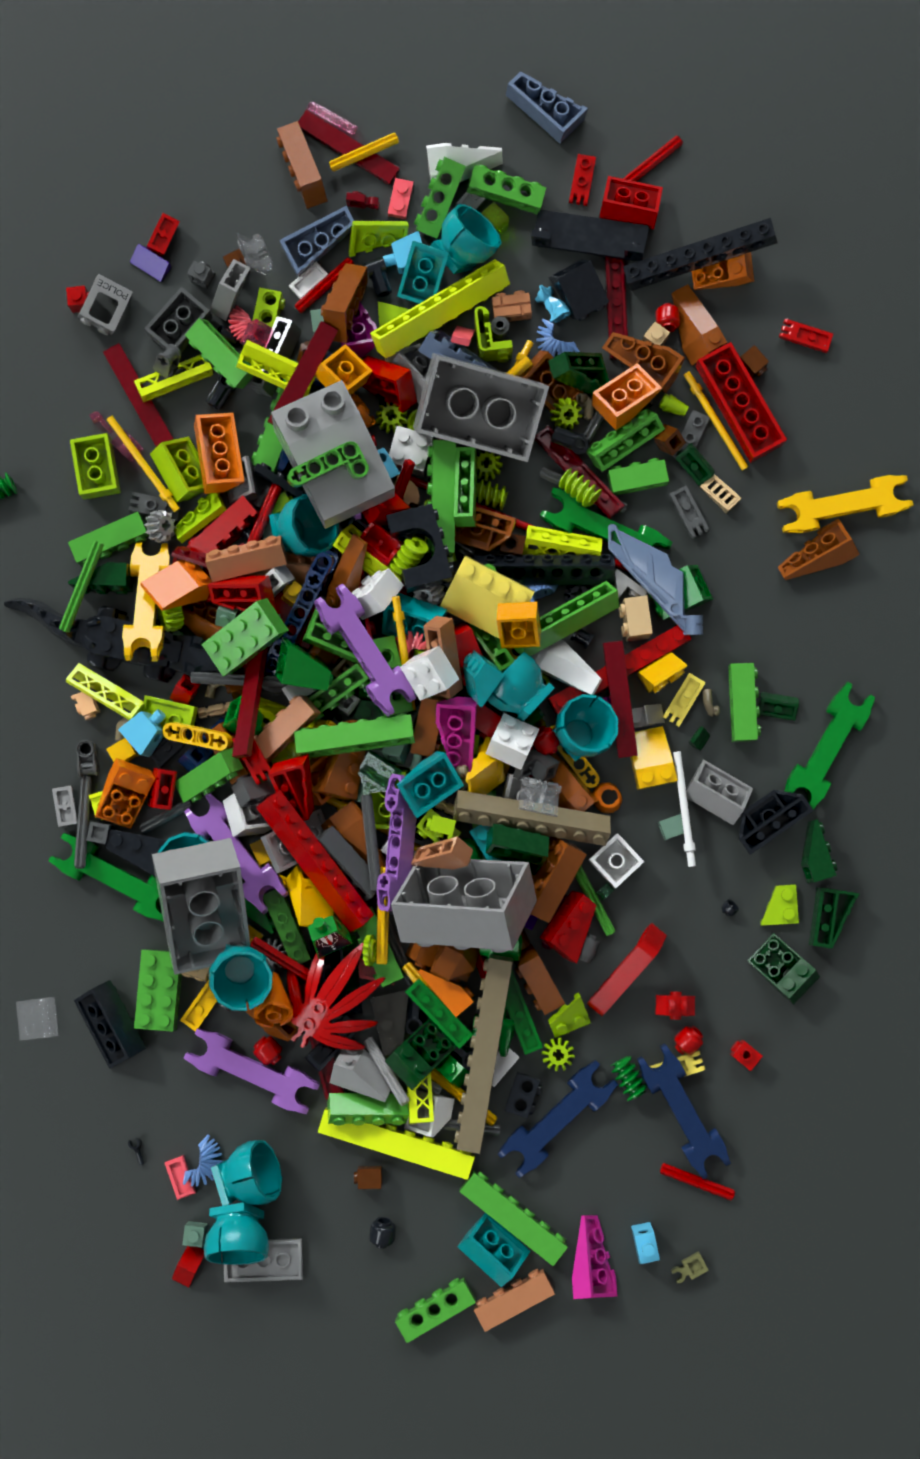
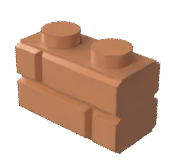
[492,290,532,322]

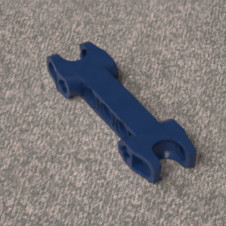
[265,550,339,675]
[637,1043,731,1179]
[497,1060,618,1178]

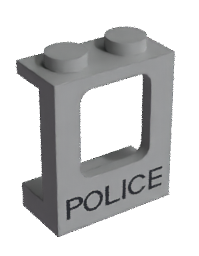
[77,274,133,335]

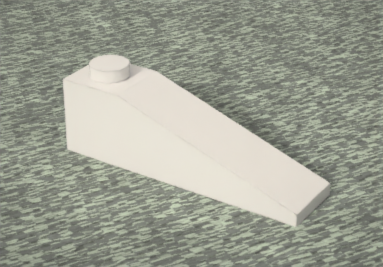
[426,143,503,184]
[531,640,602,695]

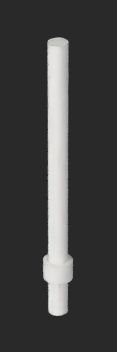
[673,751,696,867]

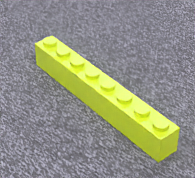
[370,259,510,358]
[318,1107,475,1180]

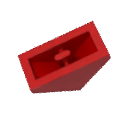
[172,1246,204,1288]

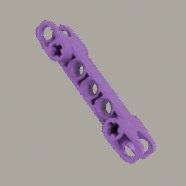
[314,583,416,717]
[377,774,417,911]
[184,793,289,914]
[184,1028,320,1114]

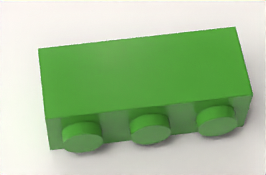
[607,458,669,496]

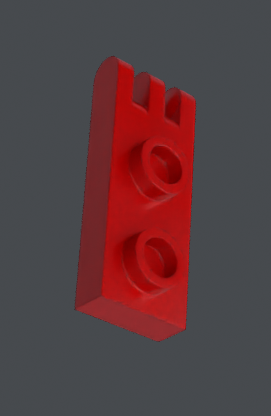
[569,154,596,206]
[779,319,833,353]
[232,738,271,785]

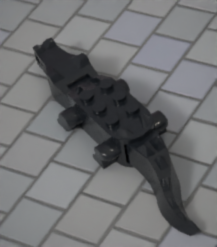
[4,598,239,683]

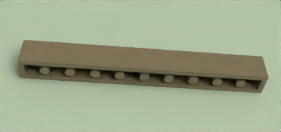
[454,954,514,1154]

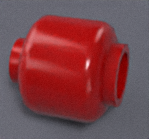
[655,303,680,333]
[533,726,560,755]
[674,1026,703,1055]
[253,1036,282,1065]

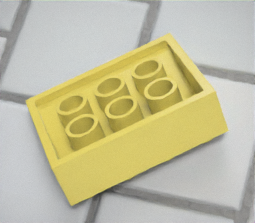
[440,556,535,638]

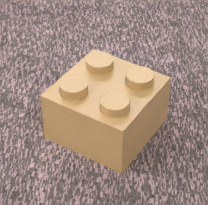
[618,595,653,642]

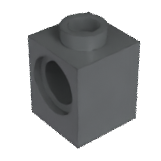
[86,821,114,844]

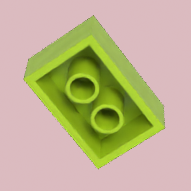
[70,433,121,500]

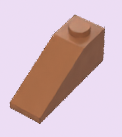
[411,836,473,870]

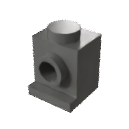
[187,261,215,289]

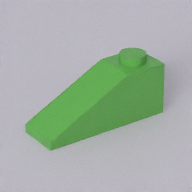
[468,624,515,673]

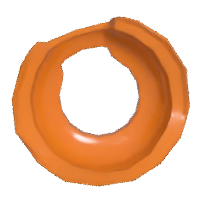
[593,782,623,813]

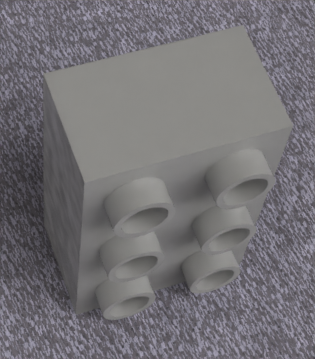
[413,353,549,462]
[391,859,537,953]

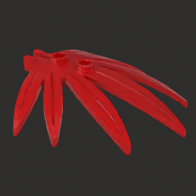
[287,942,386,1050]

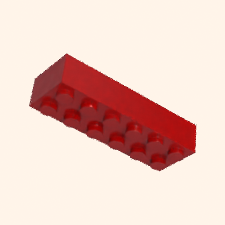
[695,342,787,463]

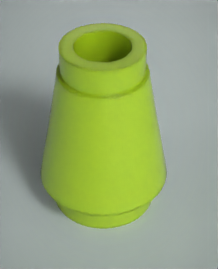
[659,393,689,417]

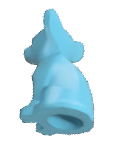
[535,285,571,323]

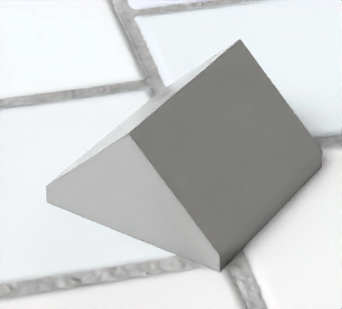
[227,456,258,504]

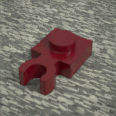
[346,191,379,210]

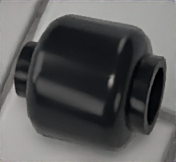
[369,1217,396,1249]

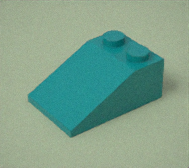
[397,241,449,304]
[397,751,464,818]

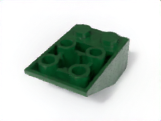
[68,562,134,595]
[801,819,837,883]
[748,933,820,1005]
[385,1018,457,1090]

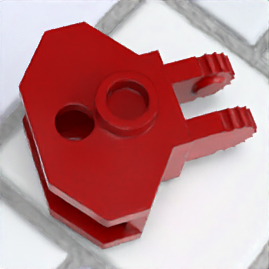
[655,991,695,1020]

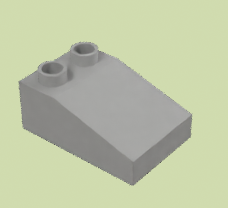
[271,380,395,529]
[152,838,250,975]

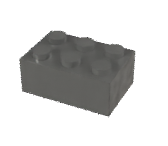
[144,287,213,353]

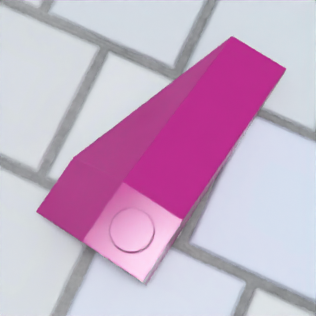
[436,697,477,776]
[572,1215,618,1299]

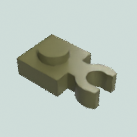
[671,1251,709,1283]

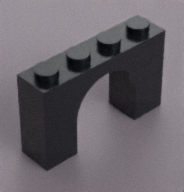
[386,504,455,593]

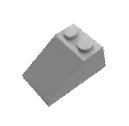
[330,1049,391,1102]

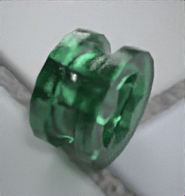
[596,882,615,901]

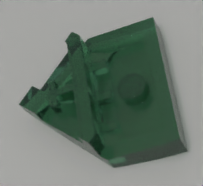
[358,750,403,796]

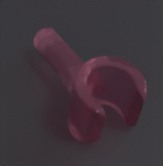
[89,411,114,434]

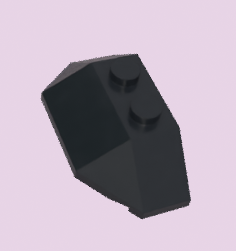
[739,790,814,855]

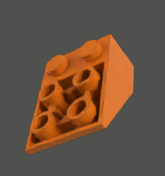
[692,252,754,290]
[95,758,155,829]

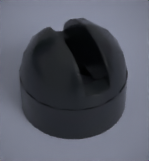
[721,899,739,916]

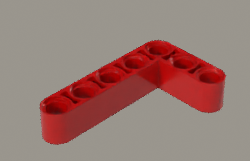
[587,923,667,1016]

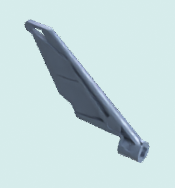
[608,524,703,635]

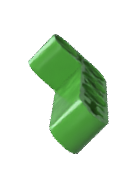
[287,441,369,488]

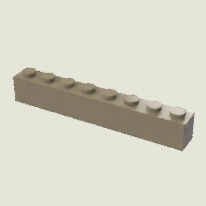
[453,790,611,846]

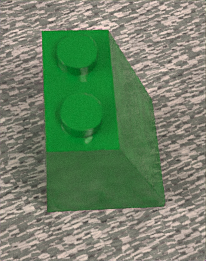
[648,565,713,620]
[275,637,333,691]

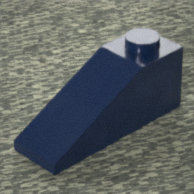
[178,717,224,772]

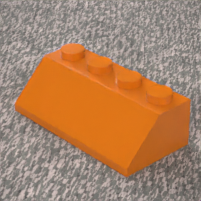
[194,413,245,494]

